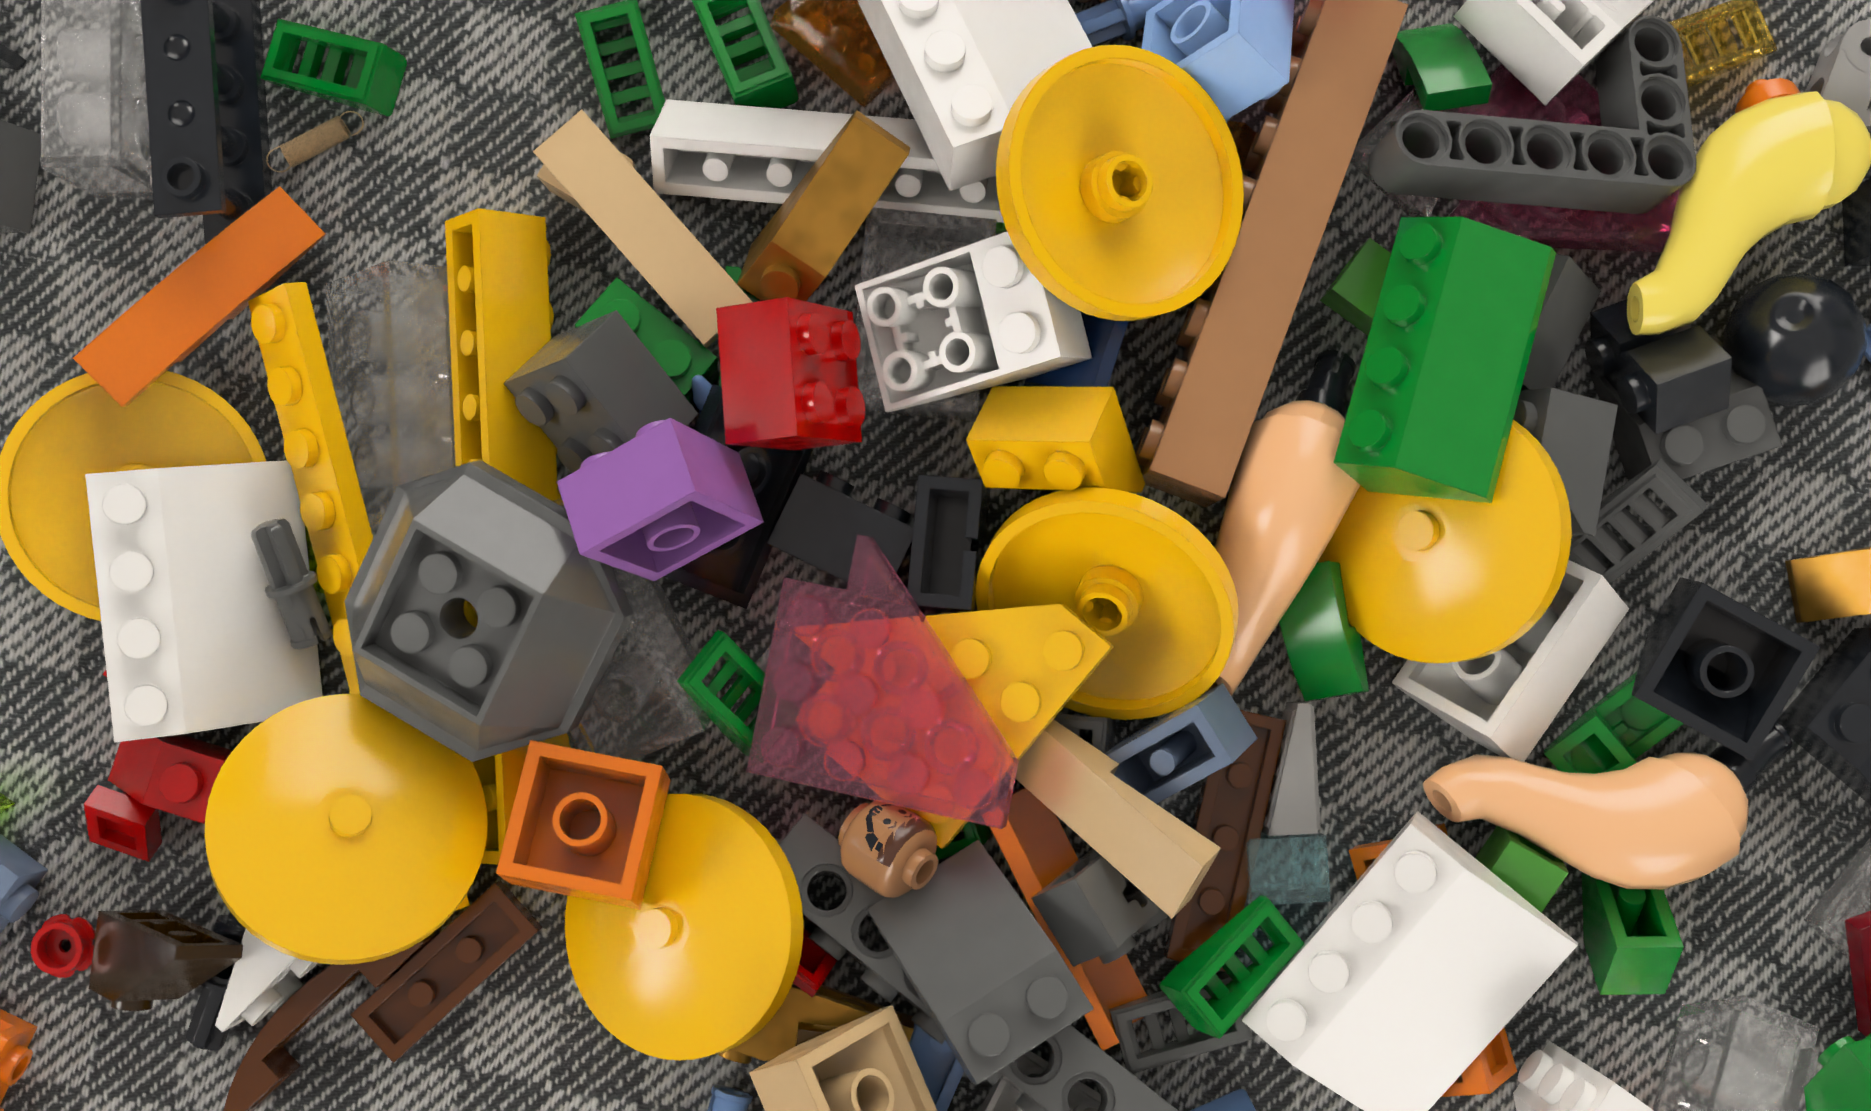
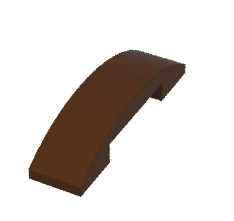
[223,930,439,1111]

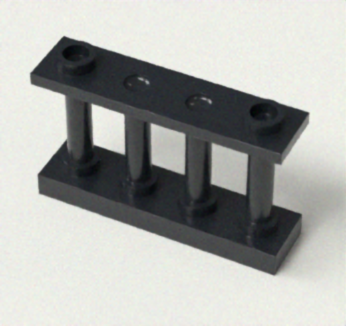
[141,0,272,244]

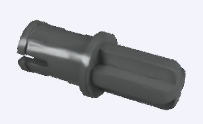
[251,519,333,649]

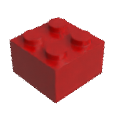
[716,297,865,450]

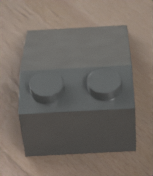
[867,839,1094,1085]

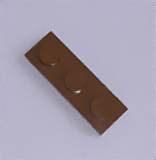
[351,880,543,1063]

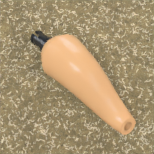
[1203,350,1360,696]
[1423,721,1792,890]

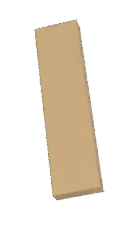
[533,109,752,348]

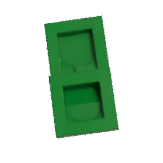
[1391,23,1492,111]
[1279,561,1369,702]
[1544,671,1683,774]

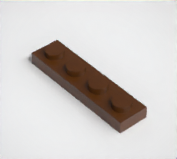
[1164,710,1287,972]

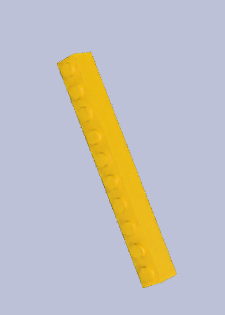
[445,208,571,865]

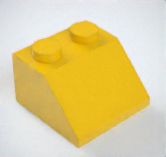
[966,386,1145,493]

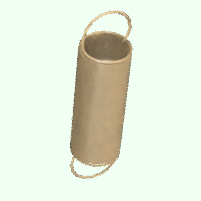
[266,111,364,173]

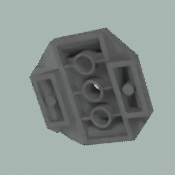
[344,460,634,762]

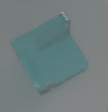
[1246,832,1331,905]

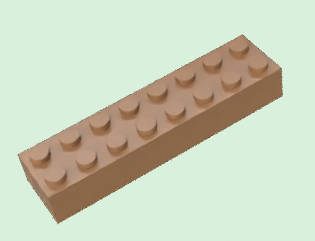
[1135,0,1409,508]

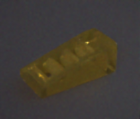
[1669,0,1778,88]

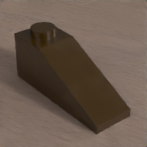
[89,910,243,1011]

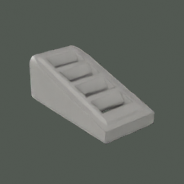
[1262,701,1321,836]

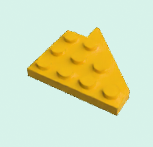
[796,604,1114,849]

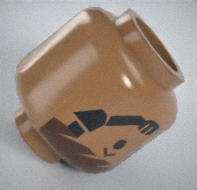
[838,798,938,898]

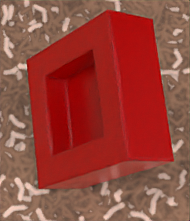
[84,785,162,862]

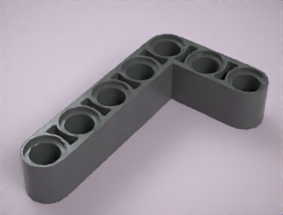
[1368,15,1696,214]

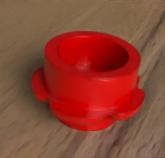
[31,914,96,978]

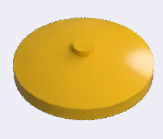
[996,45,1244,321]
[0,371,267,621]
[1318,420,1572,663]
[976,487,1239,720]
[205,694,488,965]
[565,793,804,1061]

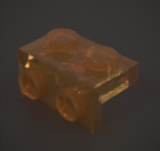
[770,0,895,107]

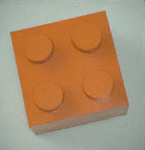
[496,740,671,910]

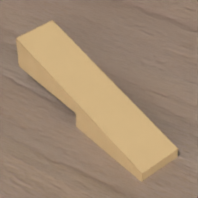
[1009,719,1221,919]

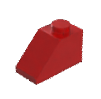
[108,734,233,824]

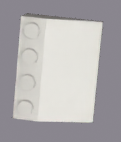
[857,0,1092,191]
[85,460,323,742]
[1242,811,1578,1111]

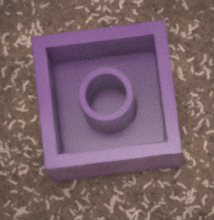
[557,418,764,581]

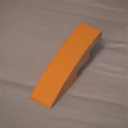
[73,186,327,407]

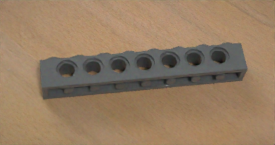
[779,813,1178,1111]

